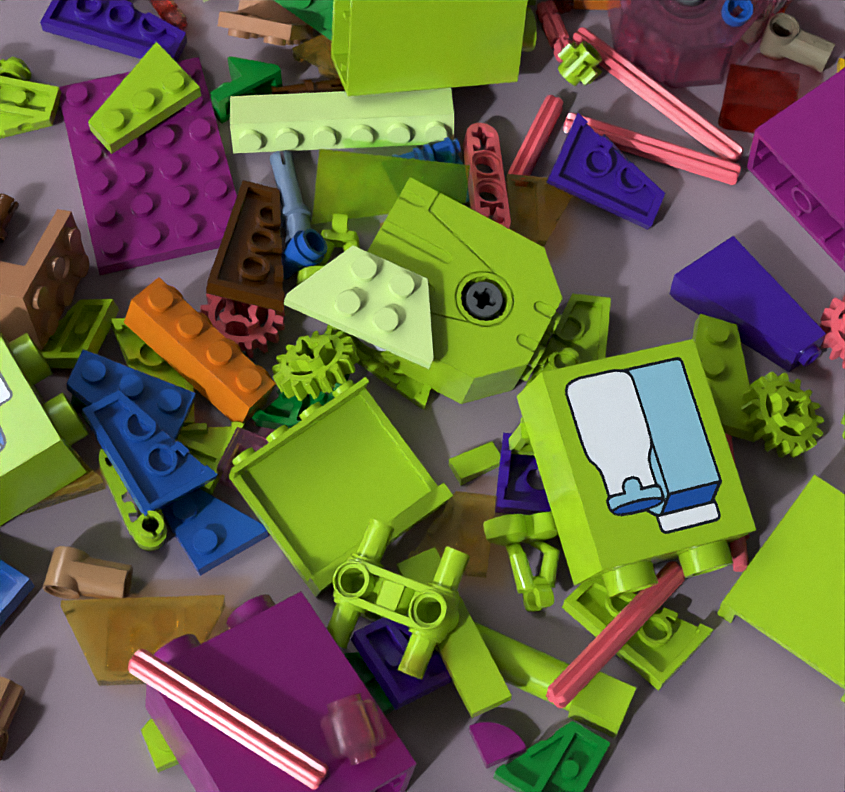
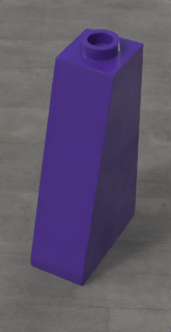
[669,236,826,372]

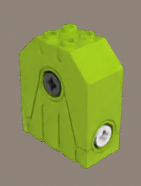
[330,177,562,404]

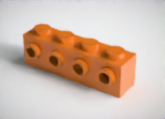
[124,277,276,424]

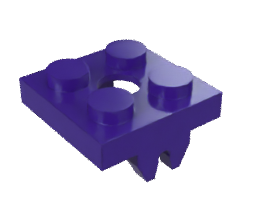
[494,432,551,515]

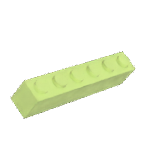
[230,88,454,153]

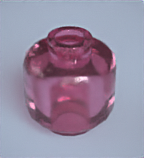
[320,693,387,766]

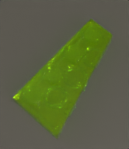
[312,149,470,224]

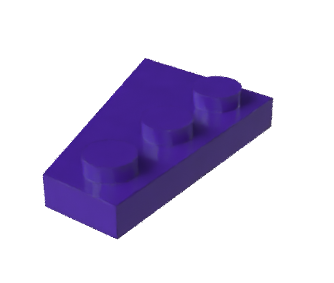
[546,113,665,230]

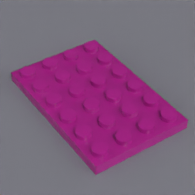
[59,57,237,275]

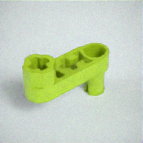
[99,448,167,552]

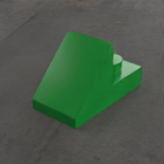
[210,57,283,124]

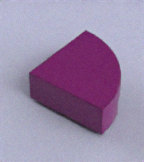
[468,722,527,769]

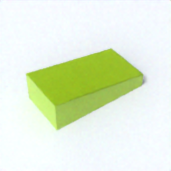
[448,441,501,486]

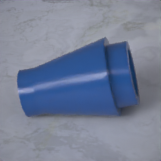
[281,229,327,280]

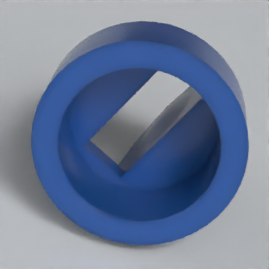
[721,0,753,27]

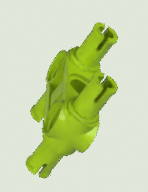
[326,518,471,680]

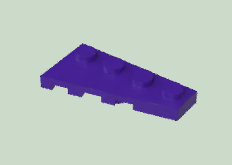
[40,0,188,62]

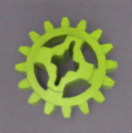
[272,328,360,401]
[741,371,824,458]

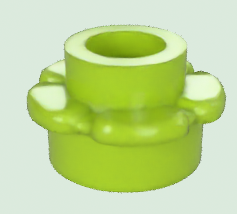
[0,57,32,81]

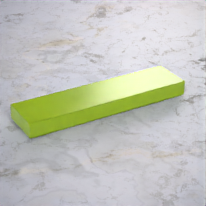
[397,547,512,718]

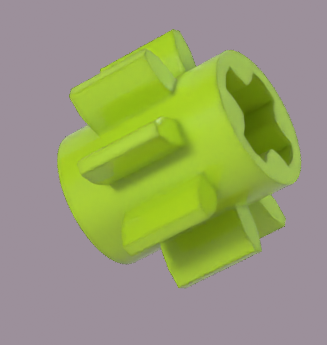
[558,41,602,86]

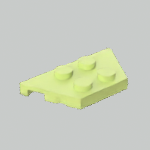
[284,246,434,369]

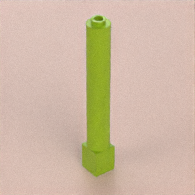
[333,574,636,738]

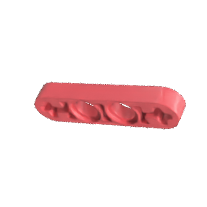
[463,123,511,229]

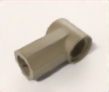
[759,13,835,73]

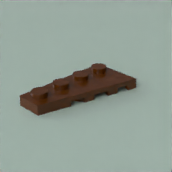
[206,180,285,312]

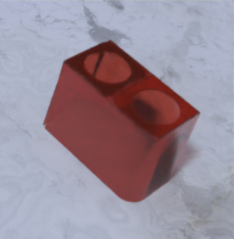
[718,63,800,134]

